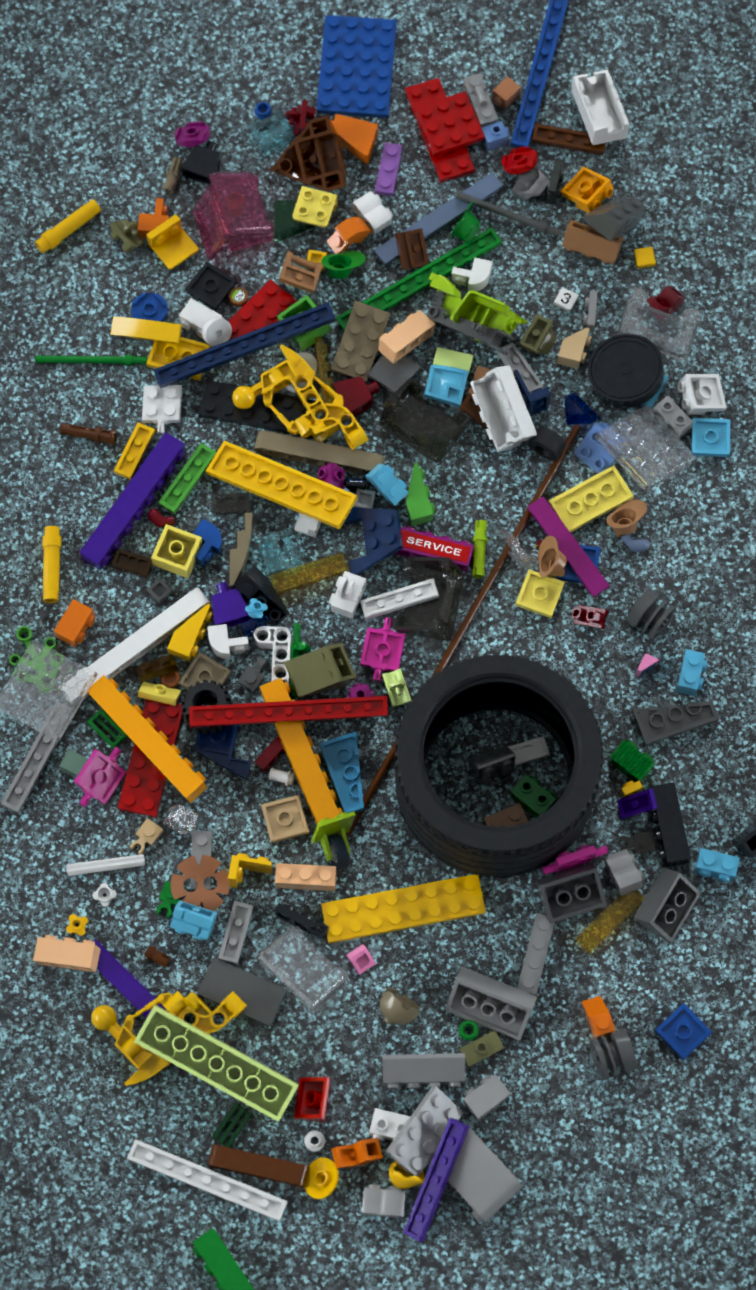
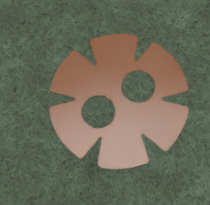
[170,855,230,911]

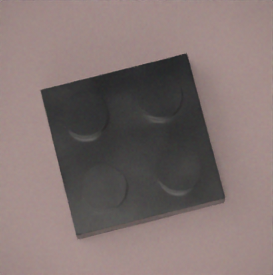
[185,261,237,311]

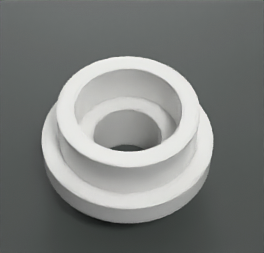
[304,1131,325,1152]

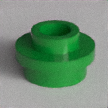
[459,1020,479,1041]

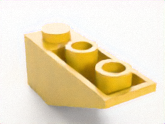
[167,604,213,662]

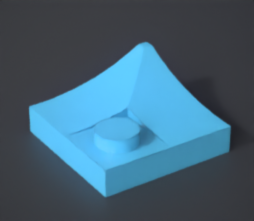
[423,365,469,407]

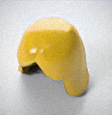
[389,1161,425,1189]

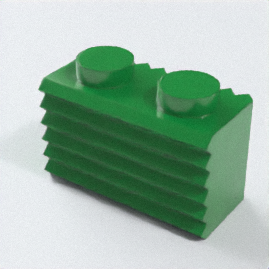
[608,739,655,782]

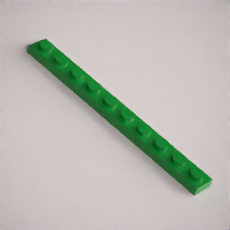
[336,227,502,332]

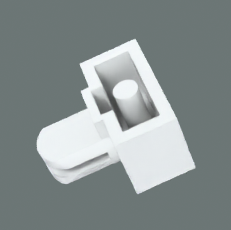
[329,571,367,619]

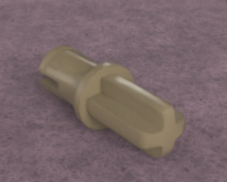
[162,157,183,194]

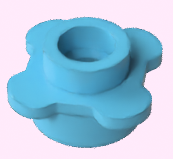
[245,598,268,619]

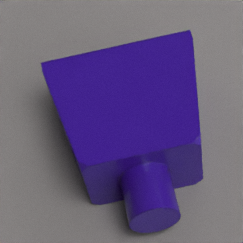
[212,582,252,628]

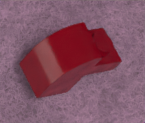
[647,285,686,320]

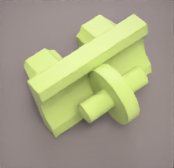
[382,668,411,708]

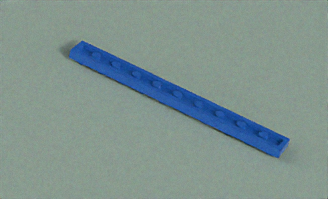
[510,0,569,148]

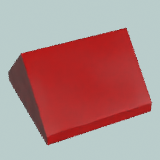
[294,1077,331,1123]

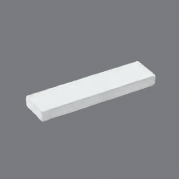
[360,578,439,620]

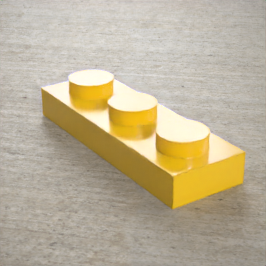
[114,422,155,480]

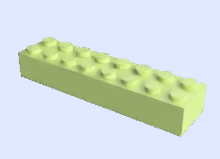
[134,1004,299,1122]

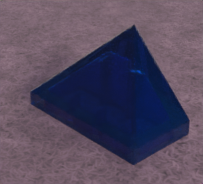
[564,392,601,424]

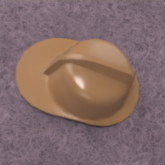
[606,499,647,538]
[538,536,567,577]

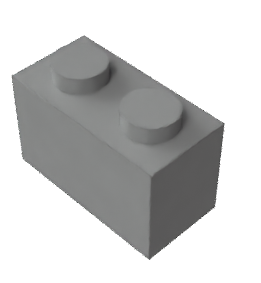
[463,1074,511,1121]

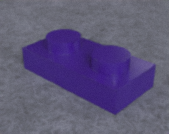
[617,789,658,819]

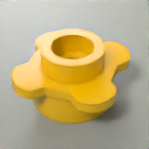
[66,914,88,936]

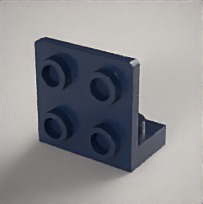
[513,370,551,416]

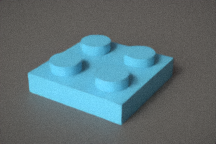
[691,418,730,457]

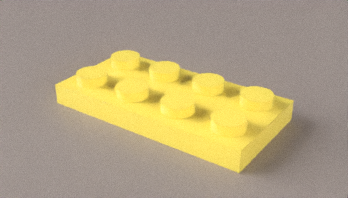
[548,465,634,533]

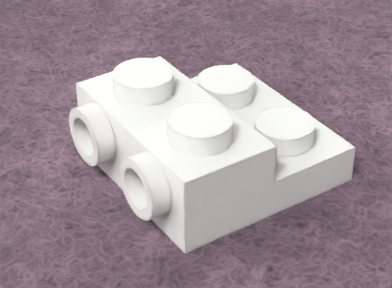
[677,374,727,415]

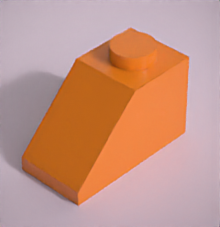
[581,995,616,1040]

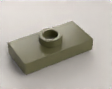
[459,1030,505,1068]

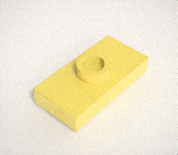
[138,682,181,706]

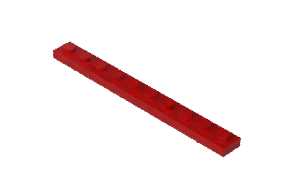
[189,696,388,728]

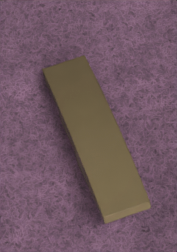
[230,512,253,590]

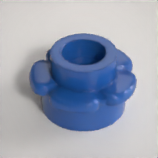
[254,102,272,119]

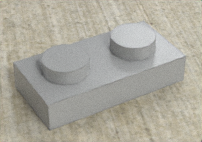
[583,291,598,333]

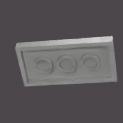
[386,1086,464,1176]

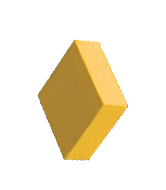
[634,247,656,269]
[307,250,327,272]

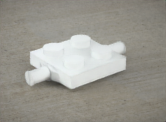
[142,384,182,436]

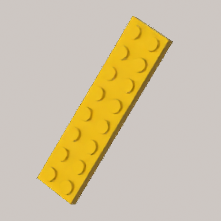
[206,441,358,530]
[321,874,486,944]

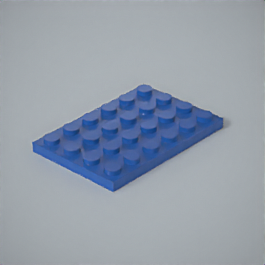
[316,15,397,118]

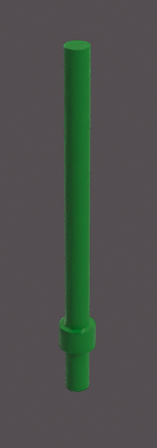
[35,354,147,366]

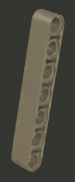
[254,431,385,476]

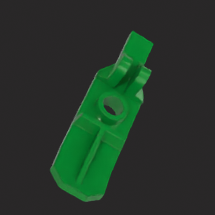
[289,623,311,699]

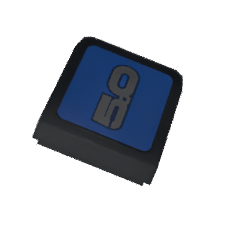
[346,478,366,492]

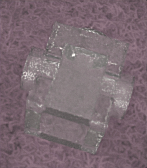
[163,804,199,835]

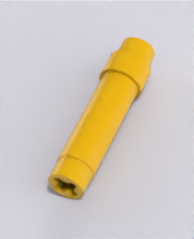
[34,199,101,254]
[42,526,62,603]

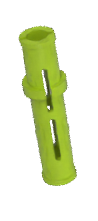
[472,520,488,578]

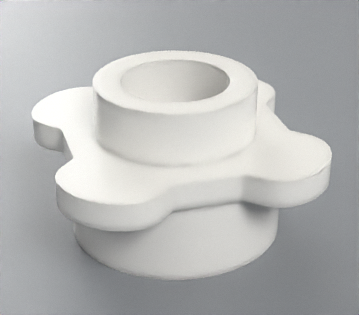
[93,883,117,907]

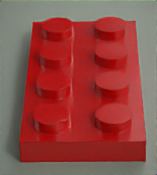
[228,279,297,340]

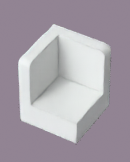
[295,513,321,538]

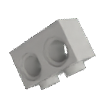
[652,396,693,442]

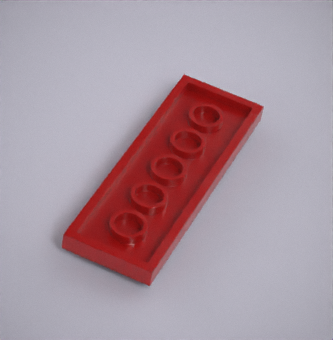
[405,78,475,183]
[118,699,183,818]

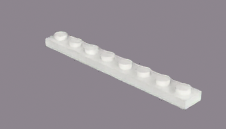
[127,1139,288,1222]

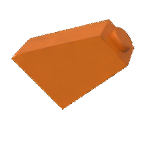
[331,114,378,164]

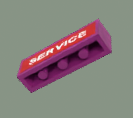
[394,526,474,573]

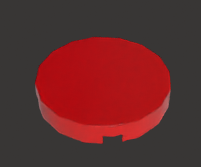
[502,147,538,174]

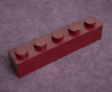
[254,730,305,772]

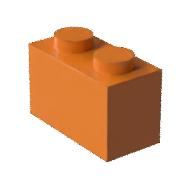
[53,599,96,648]

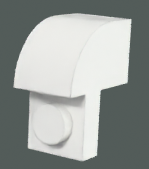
[451,258,493,292]
[207,624,249,660]

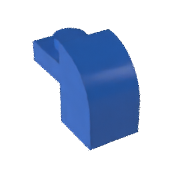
[193,519,223,567]

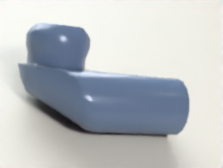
[621,534,650,552]

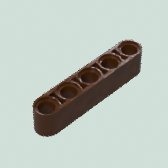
[207,1145,310,1188]

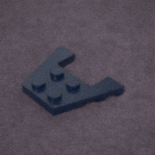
[344,507,404,576]
[194,724,260,780]

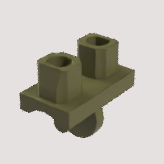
[110,219,144,253]

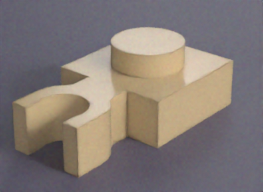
[130,818,164,855]

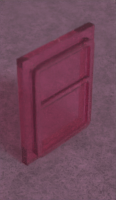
[193,186,228,261]

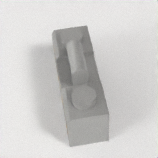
[463,73,498,127]

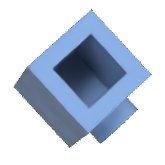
[481,121,510,151]

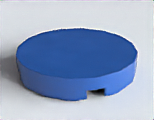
[131,292,168,322]

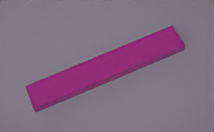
[527,497,610,598]

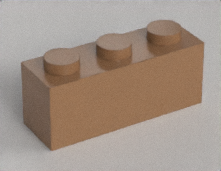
[562,220,623,264]

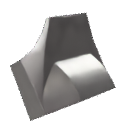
[512,166,550,203]

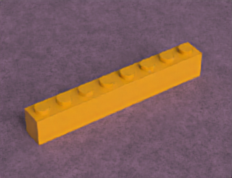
[86,675,208,804]
[259,678,343,825]

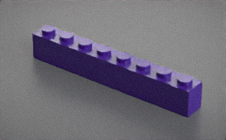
[79,432,186,570]

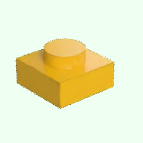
[620,780,643,798]

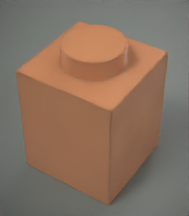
[492,76,521,110]

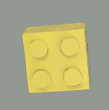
[151,524,203,579]

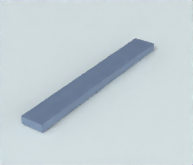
[374,172,503,266]

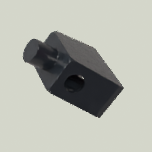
[181,141,221,187]

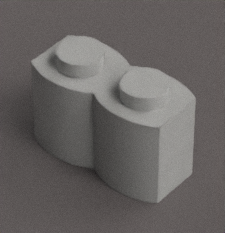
[604,849,645,896]
[362,1184,405,1218]

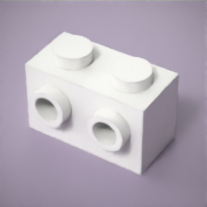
[369,1108,411,1142]

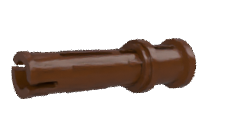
[59,422,118,446]

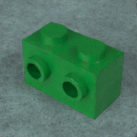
[509,774,556,818]

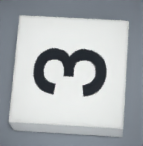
[554,287,579,312]

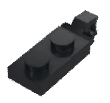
[275,903,329,939]

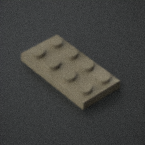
[330,301,390,383]

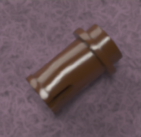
[144,946,171,968]

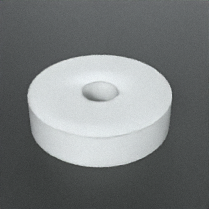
[202,317,232,347]

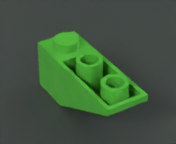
[406,463,436,527]

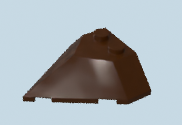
[268,115,346,192]

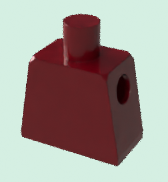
[333,376,380,421]

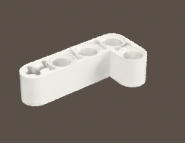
[254,626,292,696]

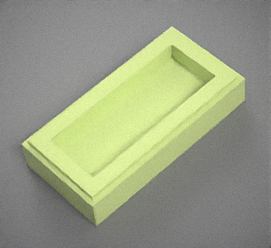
[433,347,473,373]

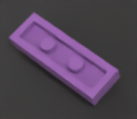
[375,142,403,197]

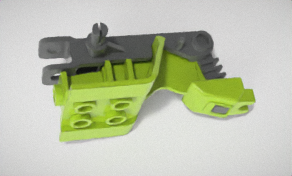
[427,272,527,356]

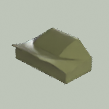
[519,313,556,355]

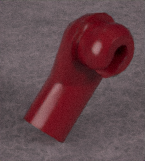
[148,508,175,527]

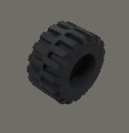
[181,680,232,734]

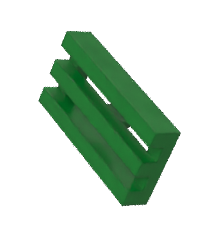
[87,709,128,750]

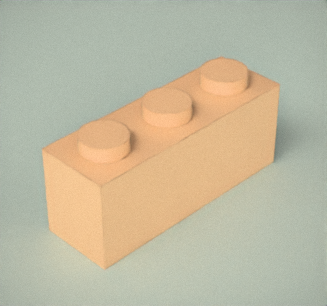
[378,310,435,364]
[275,863,337,891]
[33,935,101,973]

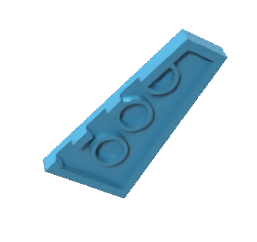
[319,731,364,813]

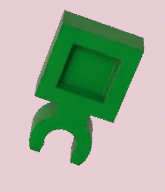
[156,881,185,919]

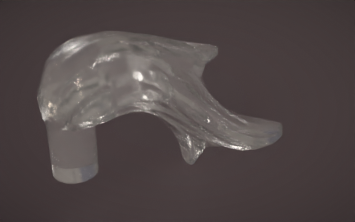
[498,528,538,569]

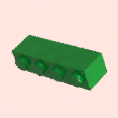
[192,1228,254,1290]

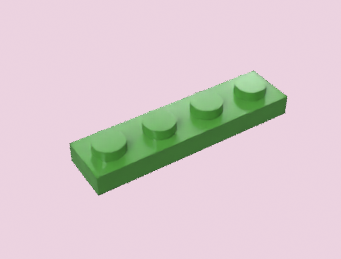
[158,443,217,514]

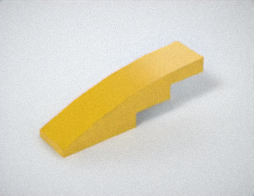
[110,316,182,344]

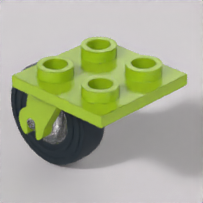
[311,812,356,870]

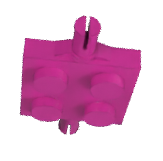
[360,617,405,682]
[74,747,126,808]
[542,844,609,875]

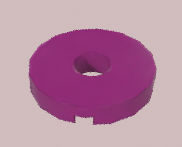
[174,121,211,147]

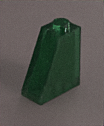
[274,200,317,242]

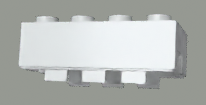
[571,70,630,145]
[470,365,537,452]

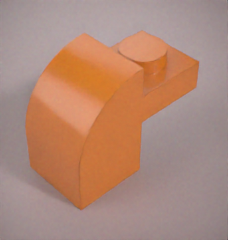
[137,198,169,239]
[327,217,372,254]
[331,1138,383,1169]

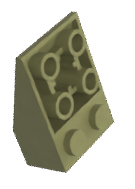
[284,643,357,698]

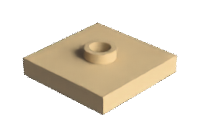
[261,795,309,843]

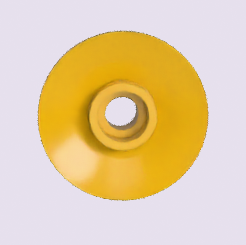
[305,1157,339,1199]

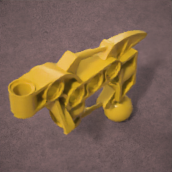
[232,345,369,450]
[91,991,247,1086]

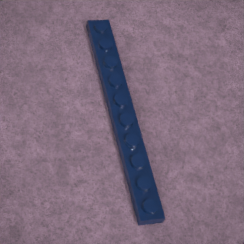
[154,302,336,389]

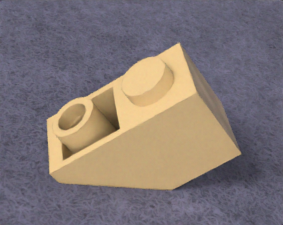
[557,328,592,369]

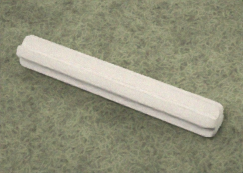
[66,854,145,876]

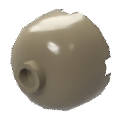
[380,987,421,1026]

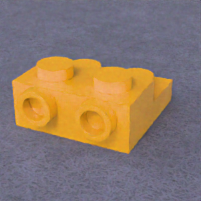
[560,166,614,213]

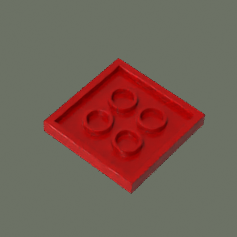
[415,91,485,157]

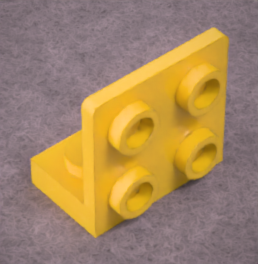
[146,214,199,270]
[228,853,273,888]

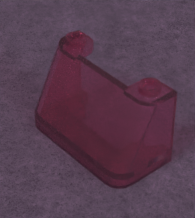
[208,171,275,251]

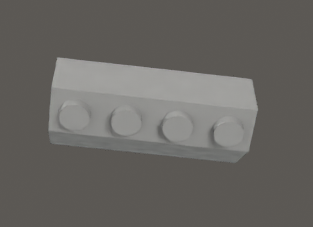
[445,966,537,1041]
[382,1053,465,1089]

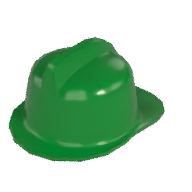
[450,201,480,242]
[321,251,366,279]

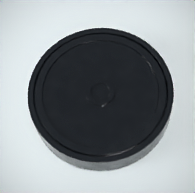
[588,334,664,408]

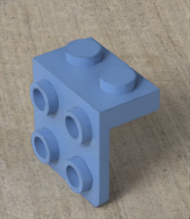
[574,422,630,474]

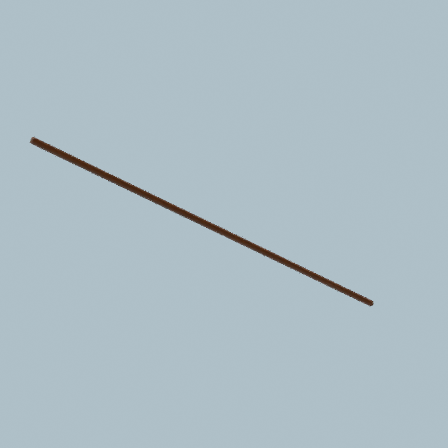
[346,424,581,839]

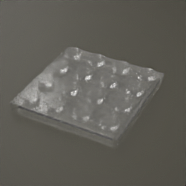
[595,404,697,492]
[0,640,98,742]

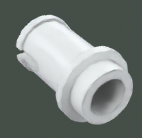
[269,768,295,786]

